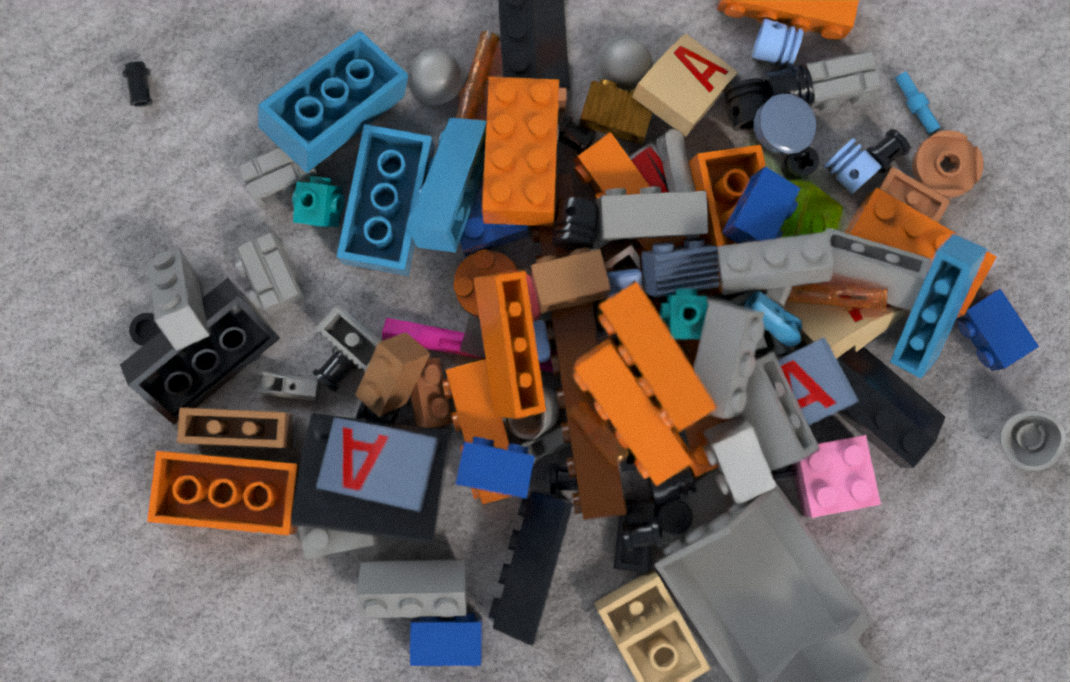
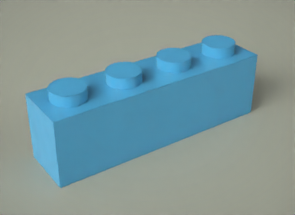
[407,118,487,252]
[890,233,988,378]

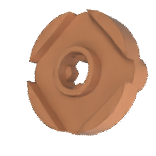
[912,130,984,199]

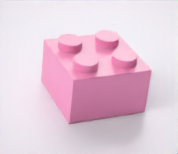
[792,435,881,518]

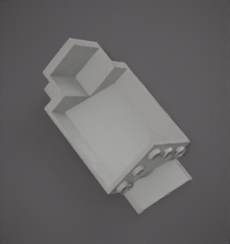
[654,467,883,682]

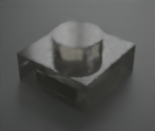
[460,318,486,359]

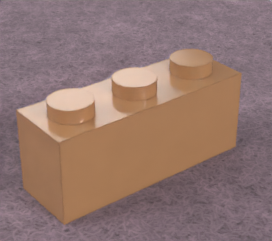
[177,408,294,448]

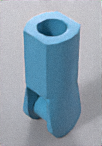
[744,291,802,346]

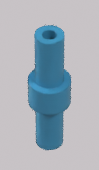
[895,71,941,135]

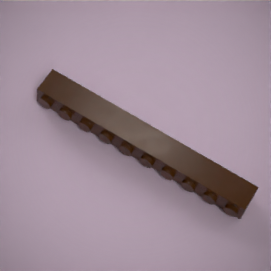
[531,173,626,521]

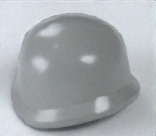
[596,35,653,92]
[408,48,466,107]
[506,385,560,439]
[1000,410,1066,471]

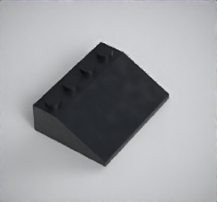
[291,413,450,543]

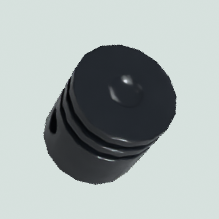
[762,64,814,104]
[723,78,768,131]
[552,198,598,251]
[647,466,697,506]

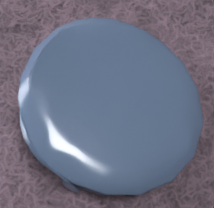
[754,94,816,154]

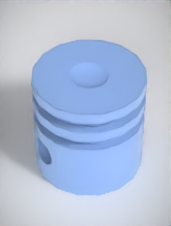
[752,19,803,68]
[824,138,882,195]

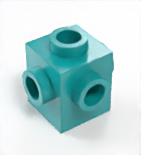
[292,176,344,227]
[660,289,709,339]

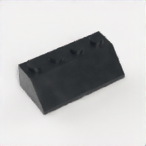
[498,0,570,90]
[120,278,280,425]
[836,347,945,468]
[488,490,573,646]

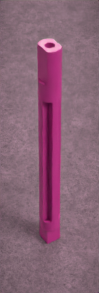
[382,318,557,372]

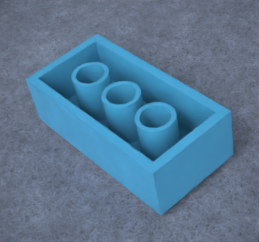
[258,30,408,173]
[337,124,435,277]

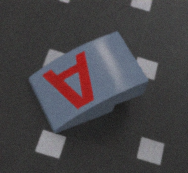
[778,337,859,425]
[316,418,438,512]

